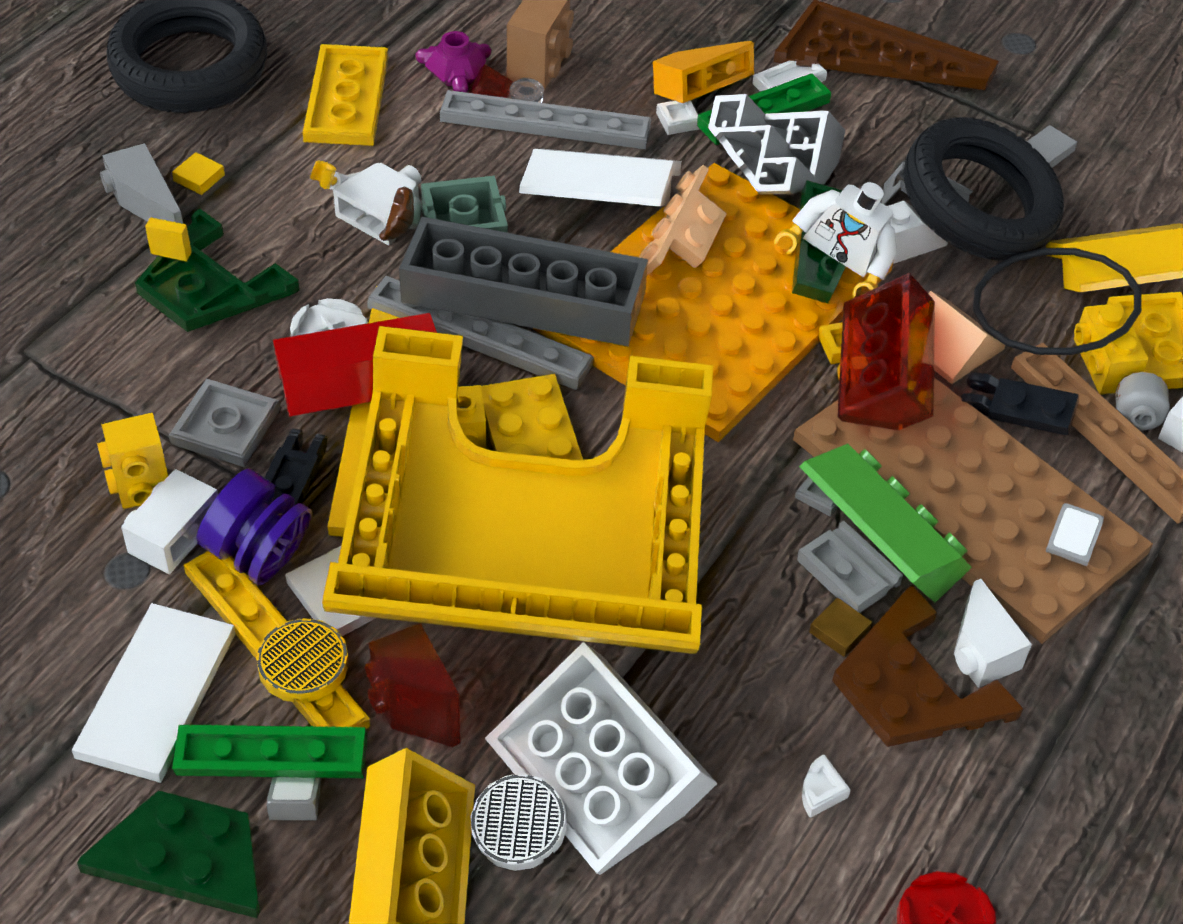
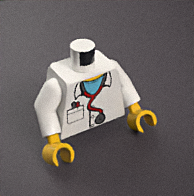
[774,182,897,305]

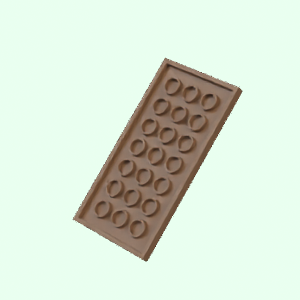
[793,354,1153,644]

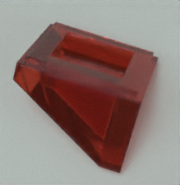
[469,64,513,98]

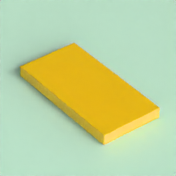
[302,44,389,146]

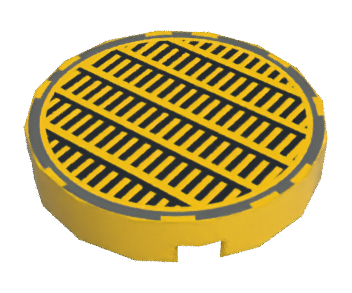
[256,618,349,702]

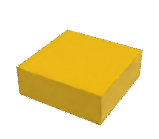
[172,152,225,195]
[145,217,192,261]

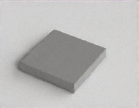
[169,378,280,467]

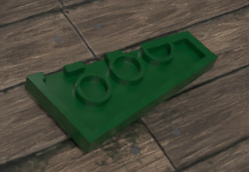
[792,180,846,303]

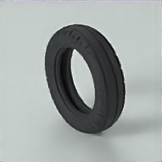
[107,0,267,113]
[904,117,1064,261]

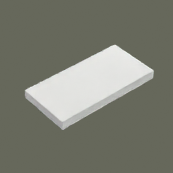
[72,603,236,783]

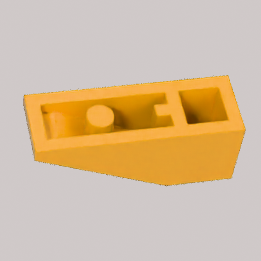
[653,41,754,103]

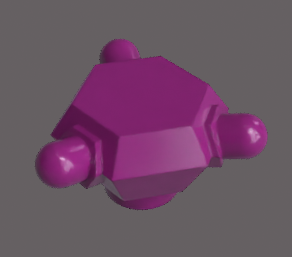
[415,31,492,93]

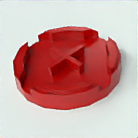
[897,871,996,924]

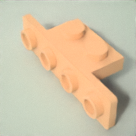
[639,165,727,275]

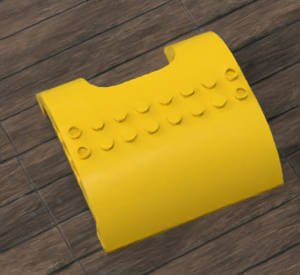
[322,326,713,654]

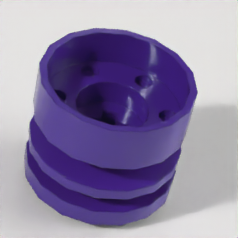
[196,468,312,585]

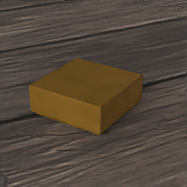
[809,598,872,657]

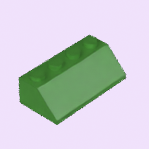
[799,444,972,603]

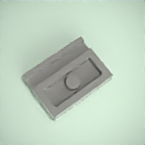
[797,521,903,613]

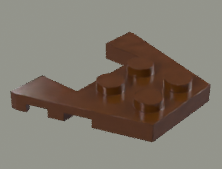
[832,585,1023,747]

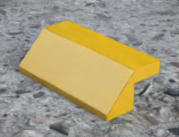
[1046,223,1183,292]

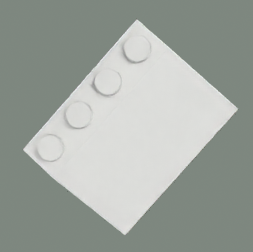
[485,642,718,875]

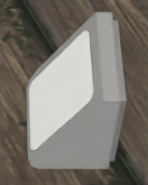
[1046,503,1104,566]
[266,777,321,820]

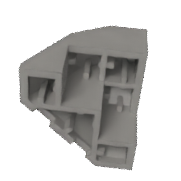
[708,94,845,195]

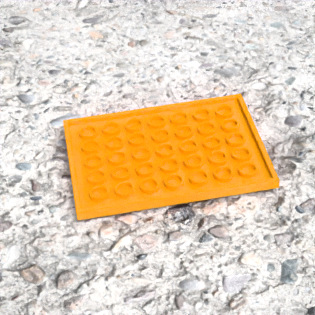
[533,163,894,443]

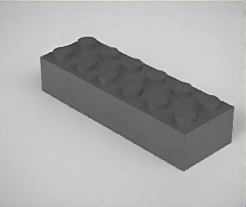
[399,217,648,347]

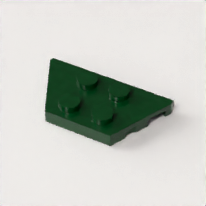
[77,790,260,919]

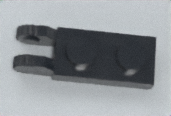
[961,372,1079,435]
[264,428,328,506]

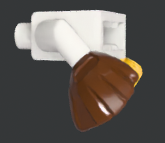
[310,160,422,246]

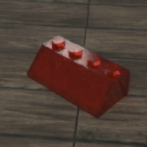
[837,273,935,431]

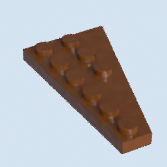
[773,0,999,90]

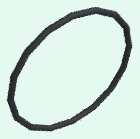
[973,248,1142,355]

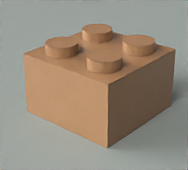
[507,0,574,90]

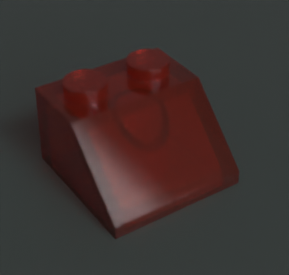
[365,623,461,747]

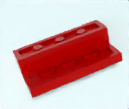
[272,313,437,417]

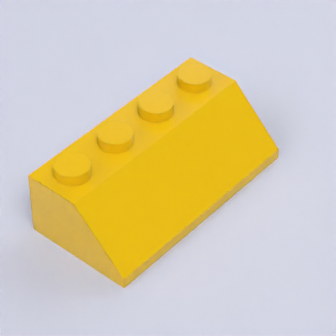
[349,748,475,924]

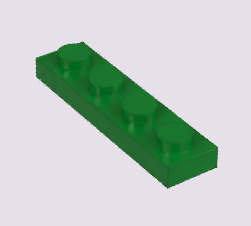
[697,73,831,146]
[172,725,368,779]

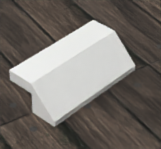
[519,149,682,206]

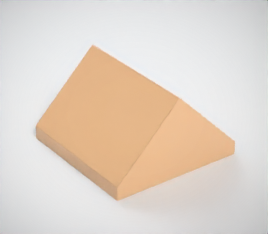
[896,291,1005,384]

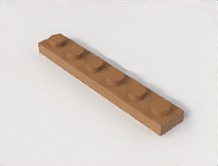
[1011,343,1183,524]

